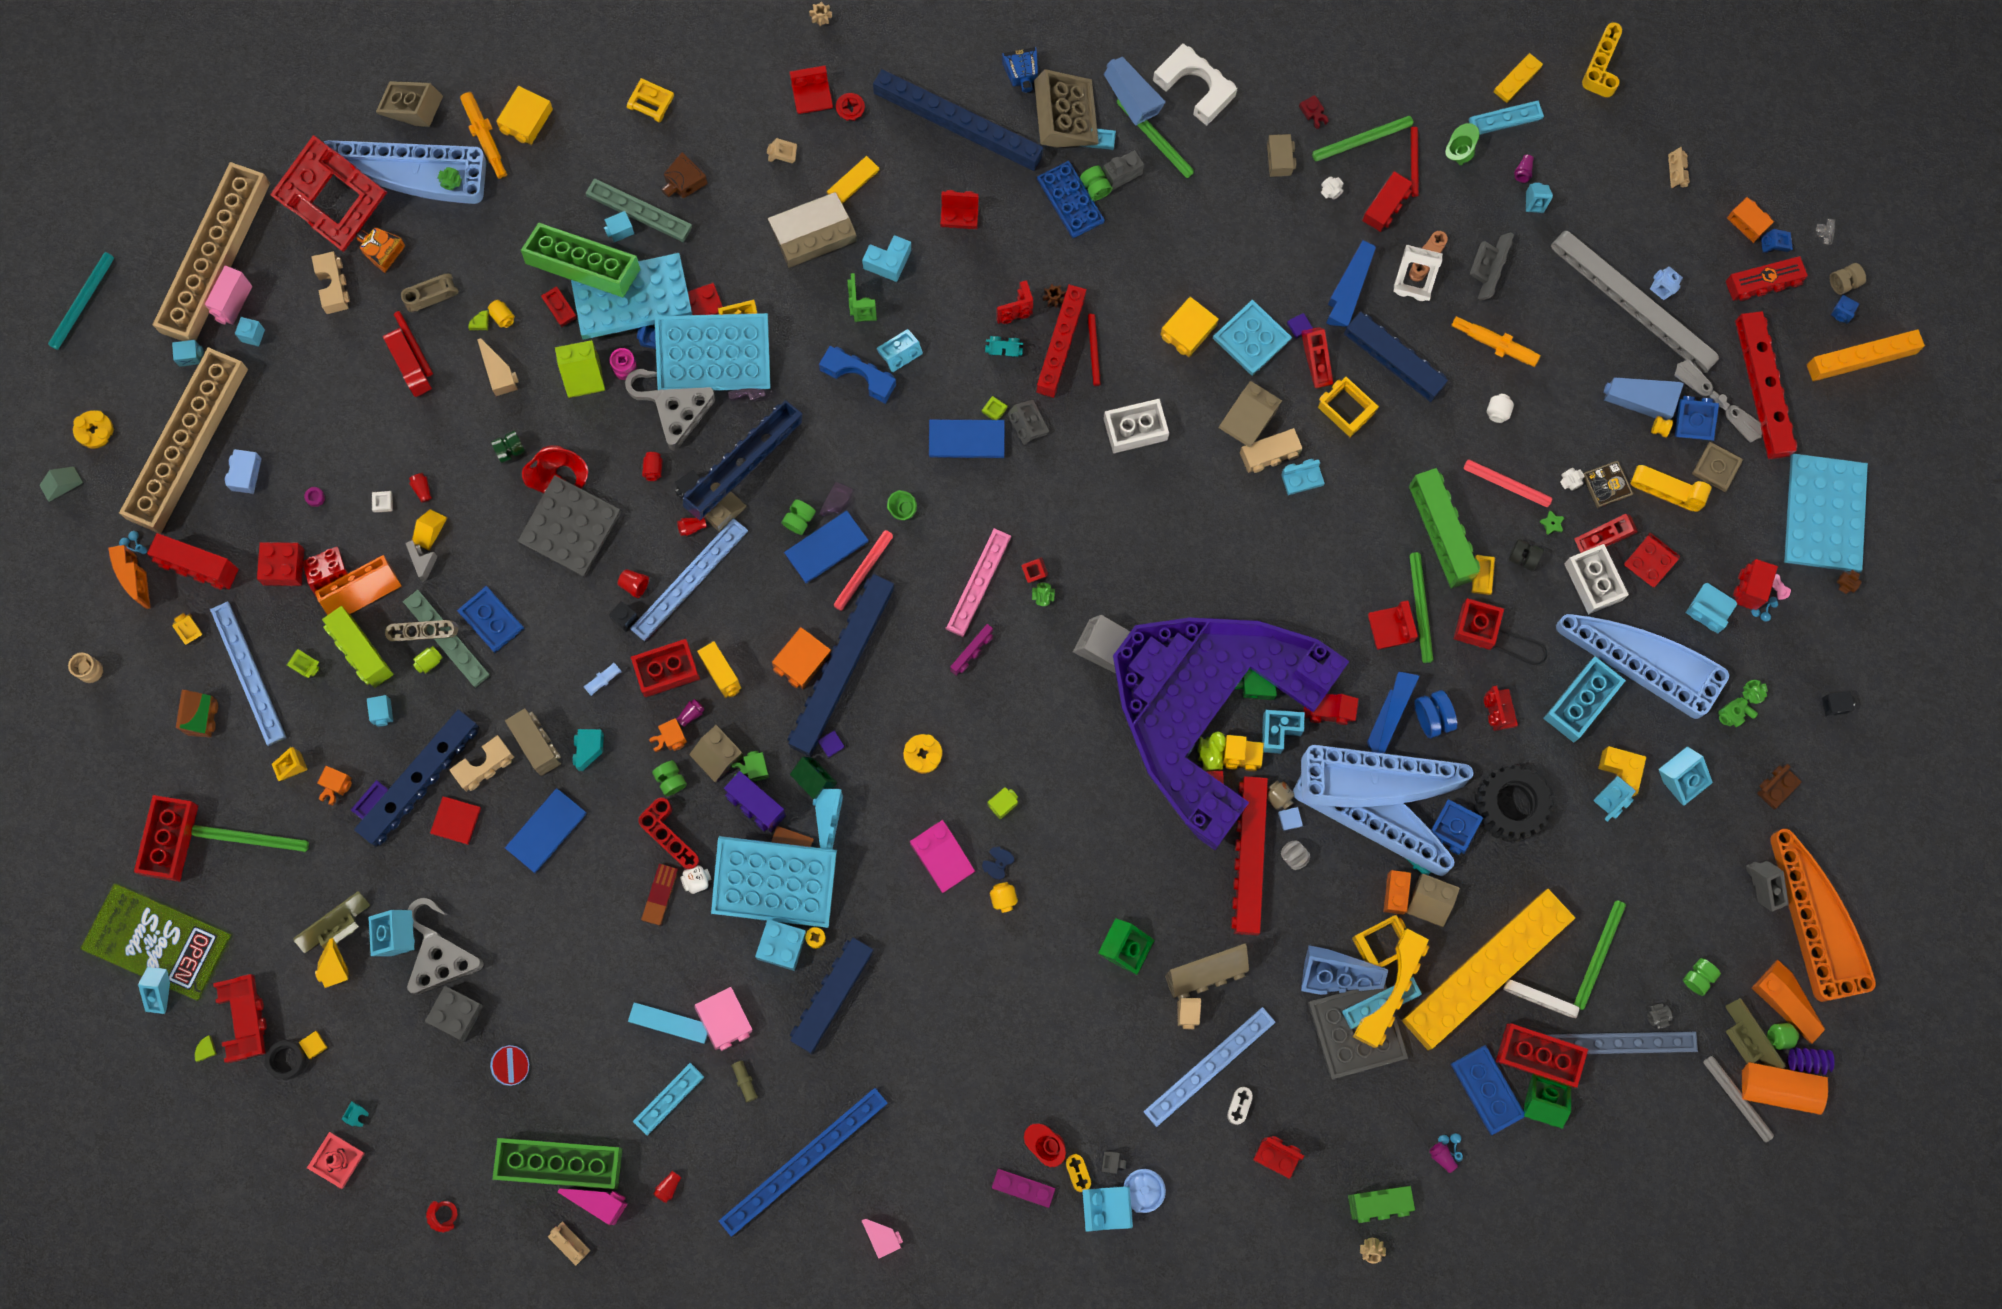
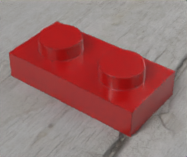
[541,286,577,328]

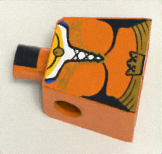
[357,228,405,273]

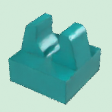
[341,1101,369,1127]

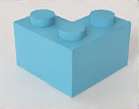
[862,235,912,282]
[1262,710,1305,754]

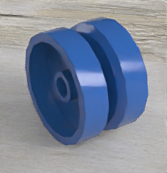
[1415,690,1457,739]

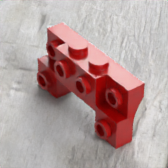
[213,974,267,1063]

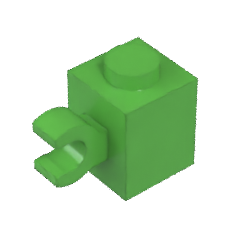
[732,751,769,782]

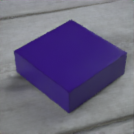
[1287,313,1313,338]
[818,731,845,758]

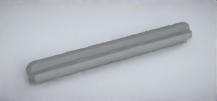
[1704,1056,1774,1142]

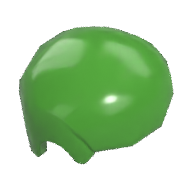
[887,490,917,520]

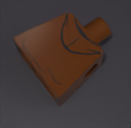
[661,152,707,198]

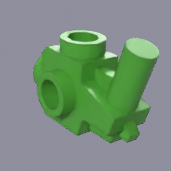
[1718,697,1758,727]

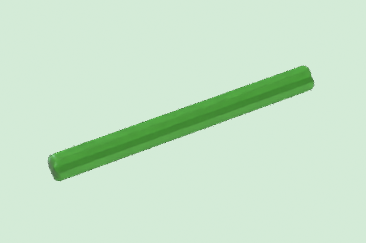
[1117,99,1194,178]
[1312,116,1413,161]
[1410,552,1433,663]
[191,825,309,852]
[1573,900,1626,1010]

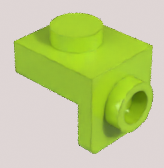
[286,649,319,678]

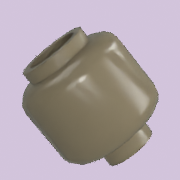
[1267,781,1294,810]

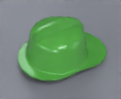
[1445,123,1480,165]

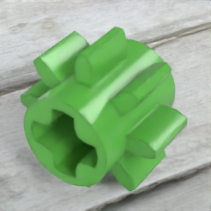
[437,167,462,190]
[1032,583,1055,606]
[1742,680,1768,704]

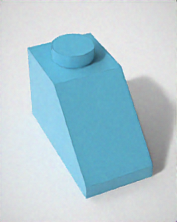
[1526,183,1553,213]
[138,967,170,1014]

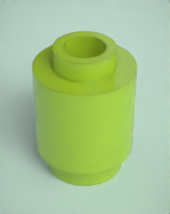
[412,646,443,674]

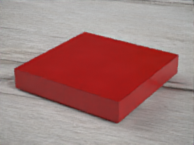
[430,796,481,845]

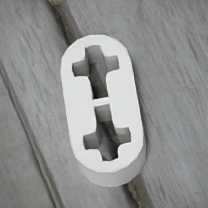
[1227,1087,1253,1125]

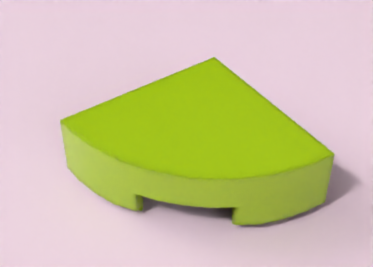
[468,310,489,330]
[195,1036,217,1062]

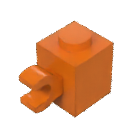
[649,718,687,752]
[317,766,352,806]

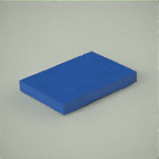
[457,586,524,653]

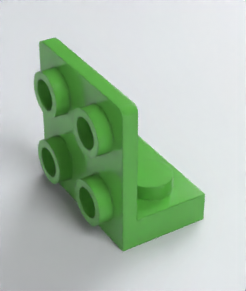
[848,273,877,322]

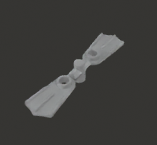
[1674,359,1762,443]

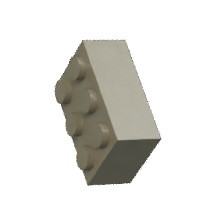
[505,708,561,776]

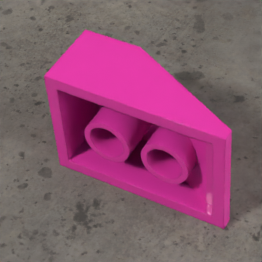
[910,820,975,893]
[558,1189,628,1225]

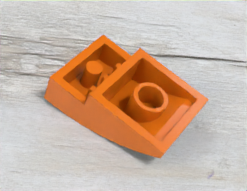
[108,545,150,609]

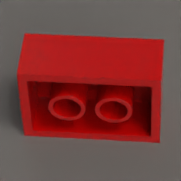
[631,639,700,697]

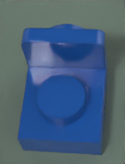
[1761,229,1792,253]
[1831,295,1859,324]
[637,326,656,349]

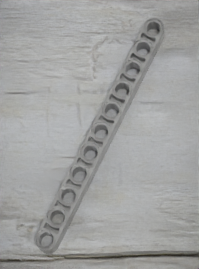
[1551,231,1719,373]

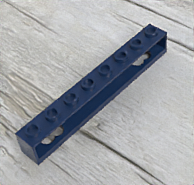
[683,400,802,521]
[354,709,480,847]

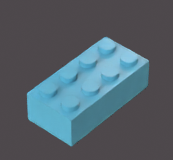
[1543,657,1626,743]

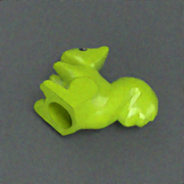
[1197,732,1226,771]

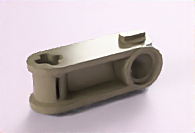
[401,273,458,312]

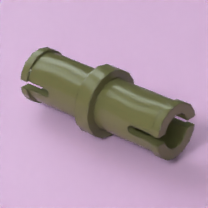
[731,1060,758,1103]

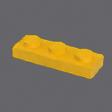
[1494,53,1543,103]

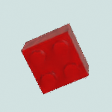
[257,542,304,586]
[1733,559,1778,610]
[1453,598,1504,650]

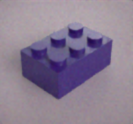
[724,771,786,833]

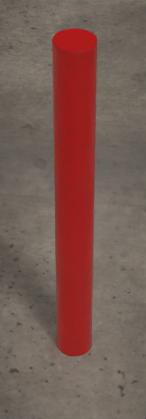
[1411,127,1419,197]
[394,311,433,377]
[1088,314,1101,386]

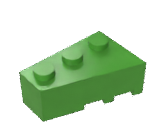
[1348,1186,1415,1223]

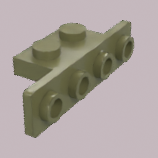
[293,891,370,953]
[1726,998,1786,1069]

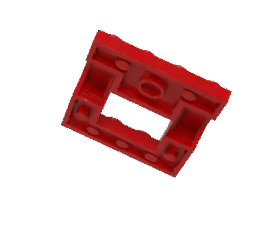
[270,135,387,251]

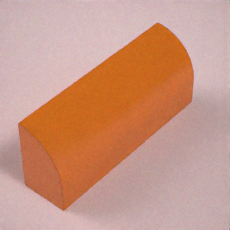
[315,555,401,615]
[1742,1062,1828,1115]

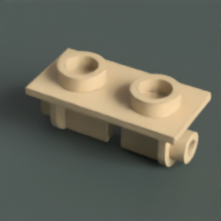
[1668,147,1690,188]
[548,1222,591,1266]

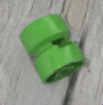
[1080,166,1113,201]
[781,499,816,535]
[652,760,687,797]
[1683,958,1721,996]

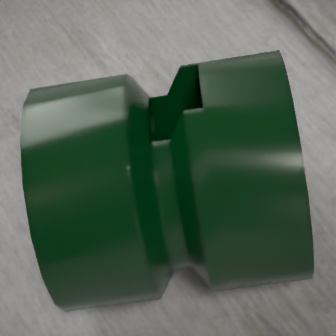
[491,430,525,464]

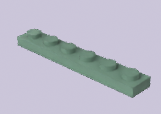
[586,178,692,242]
[403,590,490,688]

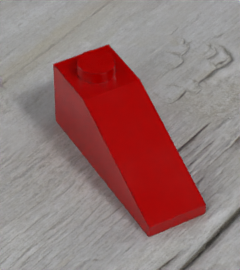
[1301,327,1333,388]
[1574,514,1638,553]

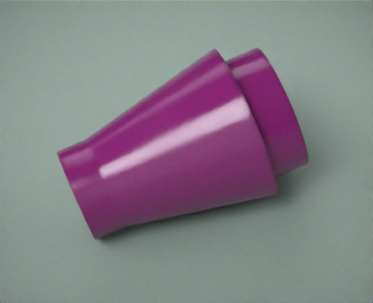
[1514,155,1534,183]
[676,698,705,727]
[1429,1142,1458,1173]

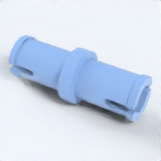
[584,663,621,696]

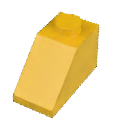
[315,938,348,988]

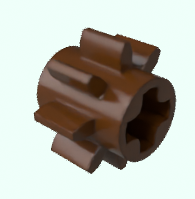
[1043,284,1066,308]
[1837,570,1862,594]

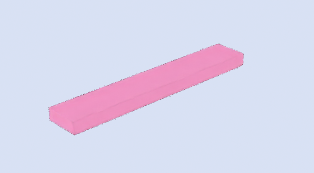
[946,528,1011,637]

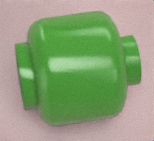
[1767,1023,1799,1050]

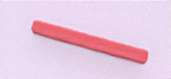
[1464,460,1552,507]
[834,530,893,611]

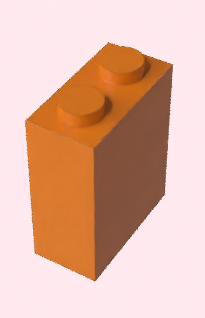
[772,627,831,689]

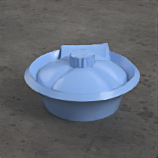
[1123,1169,1166,1213]

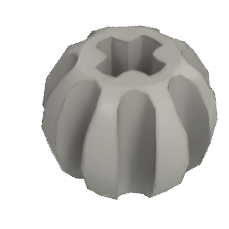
[1281,840,1310,870]

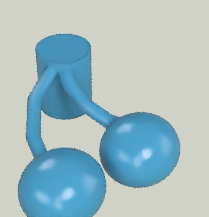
[119,531,147,554]
[1751,597,1778,622]
[1438,1133,1463,1162]

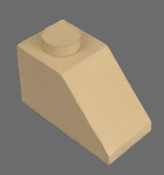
[1177,998,1201,1030]

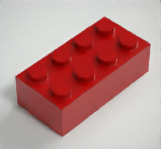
[147,533,239,590]
[134,795,199,882]
[1496,1023,1588,1088]

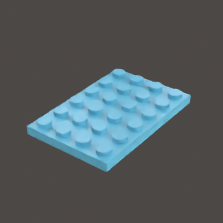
[571,253,692,340]
[655,313,771,390]
[1784,454,1868,572]
[711,836,837,928]

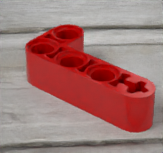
[383,328,432,398]
[639,798,701,869]

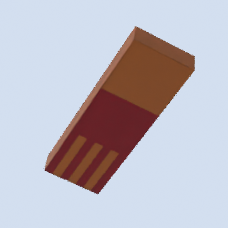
[641,864,678,926]

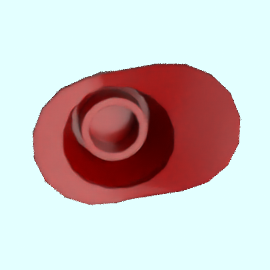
[1024,1123,1066,1167]

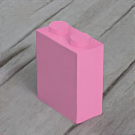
[205,266,253,325]
[695,987,752,1051]

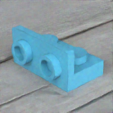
[877,329,923,372]
[1281,459,1325,495]
[1593,776,1636,822]

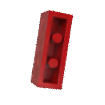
[1362,171,1412,232]

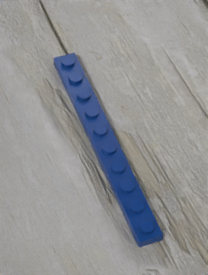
[719,1088,888,1237]

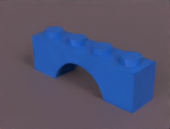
[819,346,896,404]

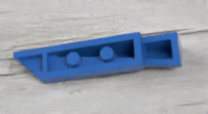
[1326,240,1376,326]
[1367,672,1419,754]

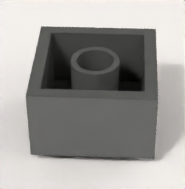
[425,986,484,1042]

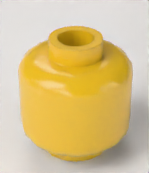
[990,882,1018,913]

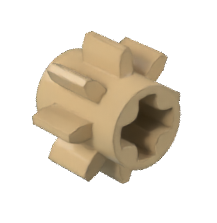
[809,2,832,26]
[1360,1238,1386,1264]

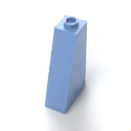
[1104,57,1165,126]
[1603,378,1684,420]

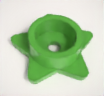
[1540,511,1564,535]

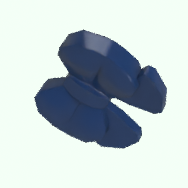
[982,847,1014,880]

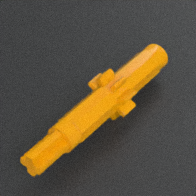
[460,92,507,179]
[1451,316,1541,367]

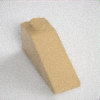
[477,339,519,396]

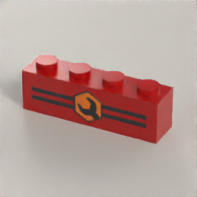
[1725,256,1808,301]

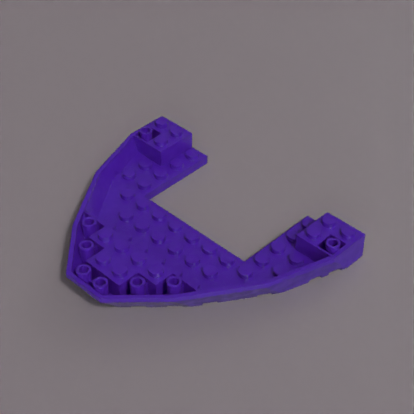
[1113,618,1349,850]

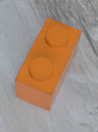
[1727,197,1774,243]
[1383,870,1411,915]

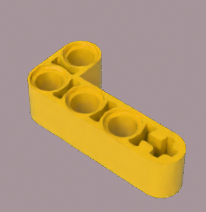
[1582,23,1622,97]
[1630,465,1712,512]

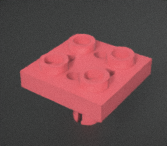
[307,1132,365,1189]

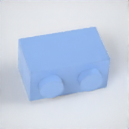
[225,449,262,494]

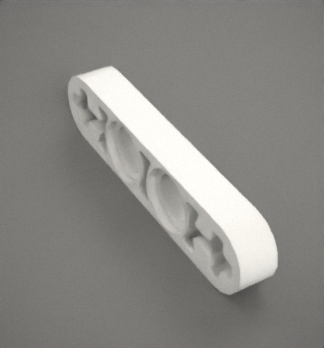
[1504,980,1580,1018]

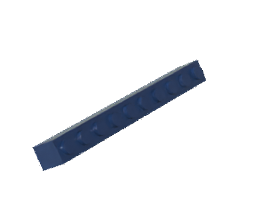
[873,69,1043,171]
[787,574,895,757]

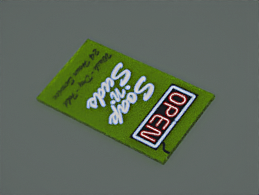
[80,884,231,1001]

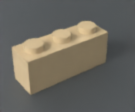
[1240,428,1302,473]

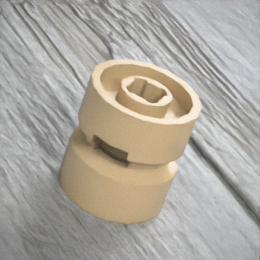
[68,653,103,683]

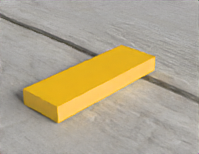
[827,156,879,204]

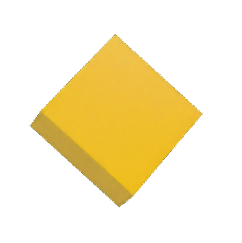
[299,1031,328,1059]

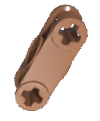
[1409,231,1448,282]

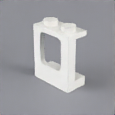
[1393,245,1442,301]

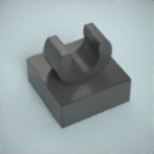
[1102,1152,1126,1174]

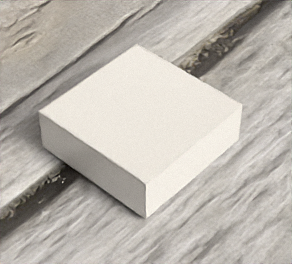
[372,491,393,512]

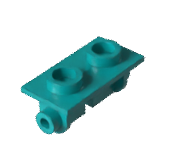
[985,336,1023,357]

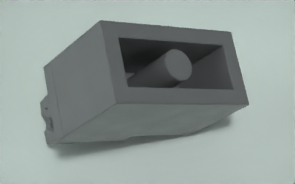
[1103,150,1144,190]
[1746,861,1789,912]

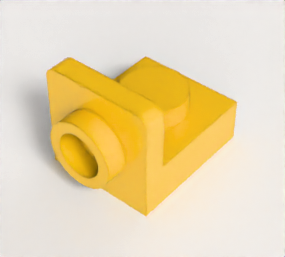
[172,613,203,645]

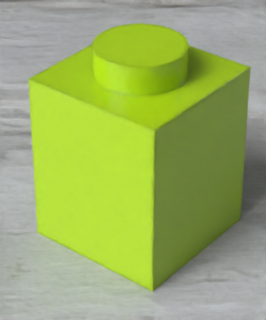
[987,787,1018,819]

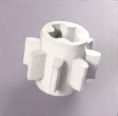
[1321,176,1344,199]
[1560,468,1585,491]

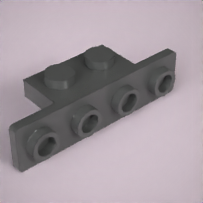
[1469,232,1514,301]

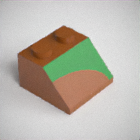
[176,690,218,738]

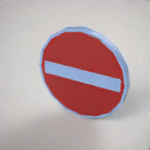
[490,1045,529,1086]

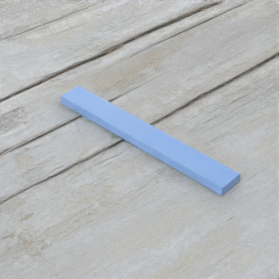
[630,518,748,642]
[210,601,287,746]
[1143,1007,1275,1127]

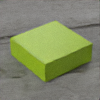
[982,396,1008,420]

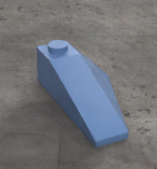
[1301,946,1388,995]

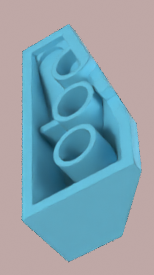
[813,789,843,850]

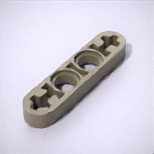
[385,620,458,641]

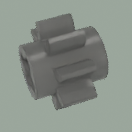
[1647,1003,1673,1029]

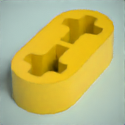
[1066,1154,1091,1192]

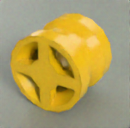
[1651,416,1673,438]
[805,927,826,949]

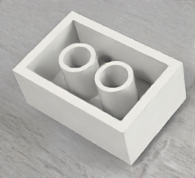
[1104,399,1169,453]
[1564,544,1628,615]

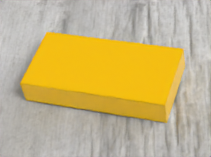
[1472,555,1495,595]

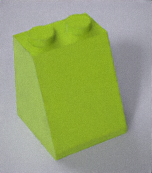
[555,340,605,398]

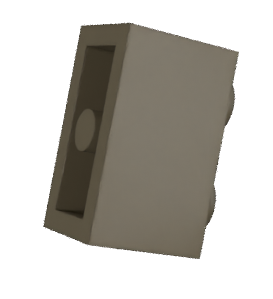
[1267,134,1296,177]

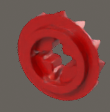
[836,93,865,121]

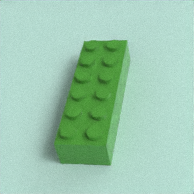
[521,223,640,298]
[1409,468,1480,589]
[492,1138,622,1189]

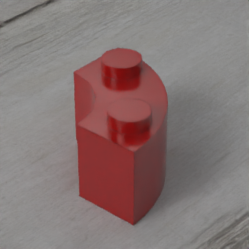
[1303,694,1359,725]

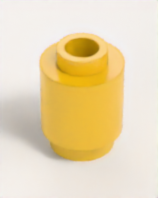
[488,300,515,328]

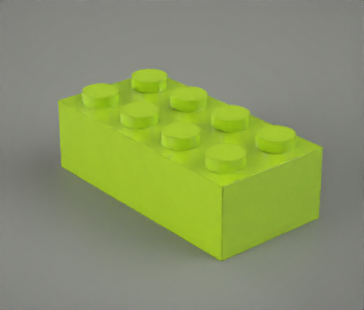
[322,606,394,688]

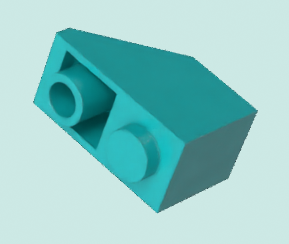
[573,729,604,771]

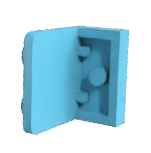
[1685,583,1737,633]

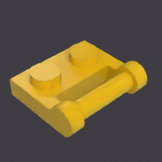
[627,78,674,123]

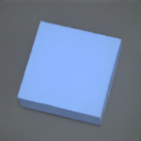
[1278,807,1303,831]

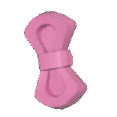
[1772,574,1791,600]

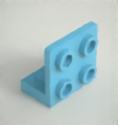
[1083,1187,1133,1231]

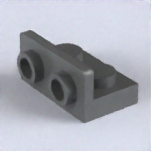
[1008,400,1049,445]

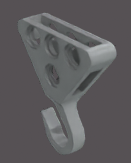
[625,369,715,451]
[407,898,484,995]

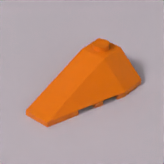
[1752,960,1825,1044]

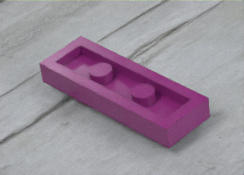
[950,624,993,676]
[992,1169,1055,1208]

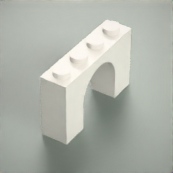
[1153,44,1237,126]

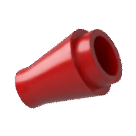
[409,473,432,503]
[677,518,706,537]
[653,1171,681,1203]

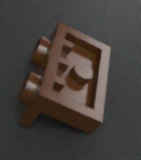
[1757,764,1802,809]

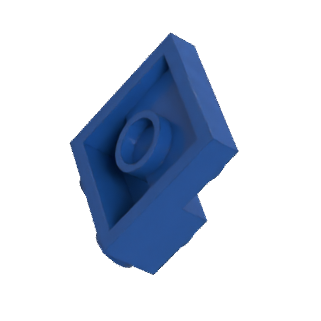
[1675,396,1719,441]
[1431,799,1483,855]

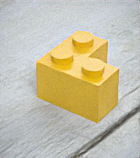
[1222,735,1264,771]
[1598,746,1646,798]

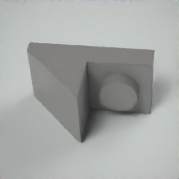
[406,540,437,582]

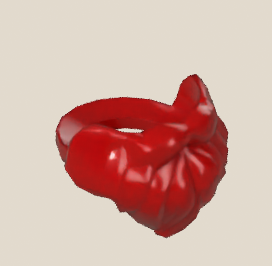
[426,1201,457,1233]

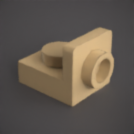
[767,138,797,163]

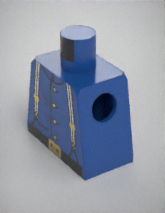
[1002,47,1038,93]

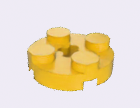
[73,411,114,449]
[903,734,942,774]

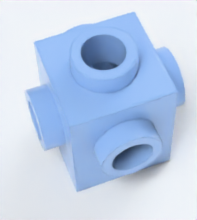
[1650,266,1683,300]

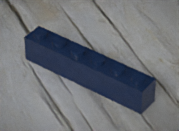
[1344,312,1448,402]
[790,938,874,1054]

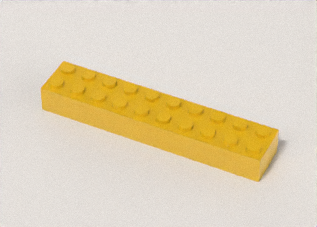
[1401,889,1575,1050]

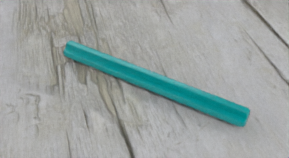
[48,252,114,350]

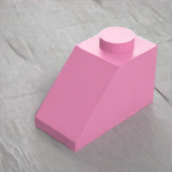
[862,1219,903,1259]

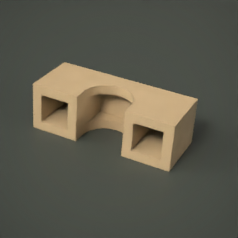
[311,251,350,314]
[449,735,514,792]

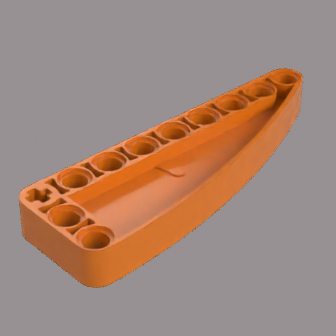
[1770,829,1876,1002]

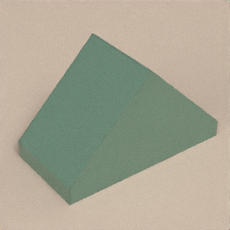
[40,467,83,502]

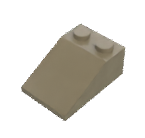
[376,81,443,127]
[1219,381,1282,447]

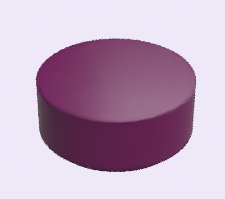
[304,487,325,507]

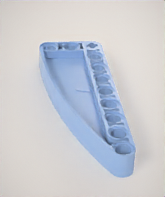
[324,140,487,204]
[1556,614,1729,719]
[1301,745,1473,807]
[1293,758,1454,876]

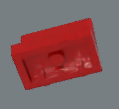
[790,65,833,114]
[940,190,979,229]
[996,280,1033,324]
[1624,532,1680,587]
[302,547,348,598]
[1368,601,1418,650]
[1484,686,1518,731]
[1253,1136,1304,1179]

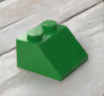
[1098,918,1154,975]
[1524,1074,1571,1129]

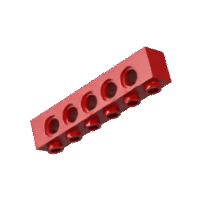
[1036,284,1086,398]

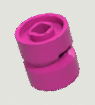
[610,348,637,380]

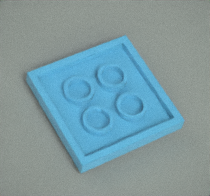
[1213,300,1292,376]

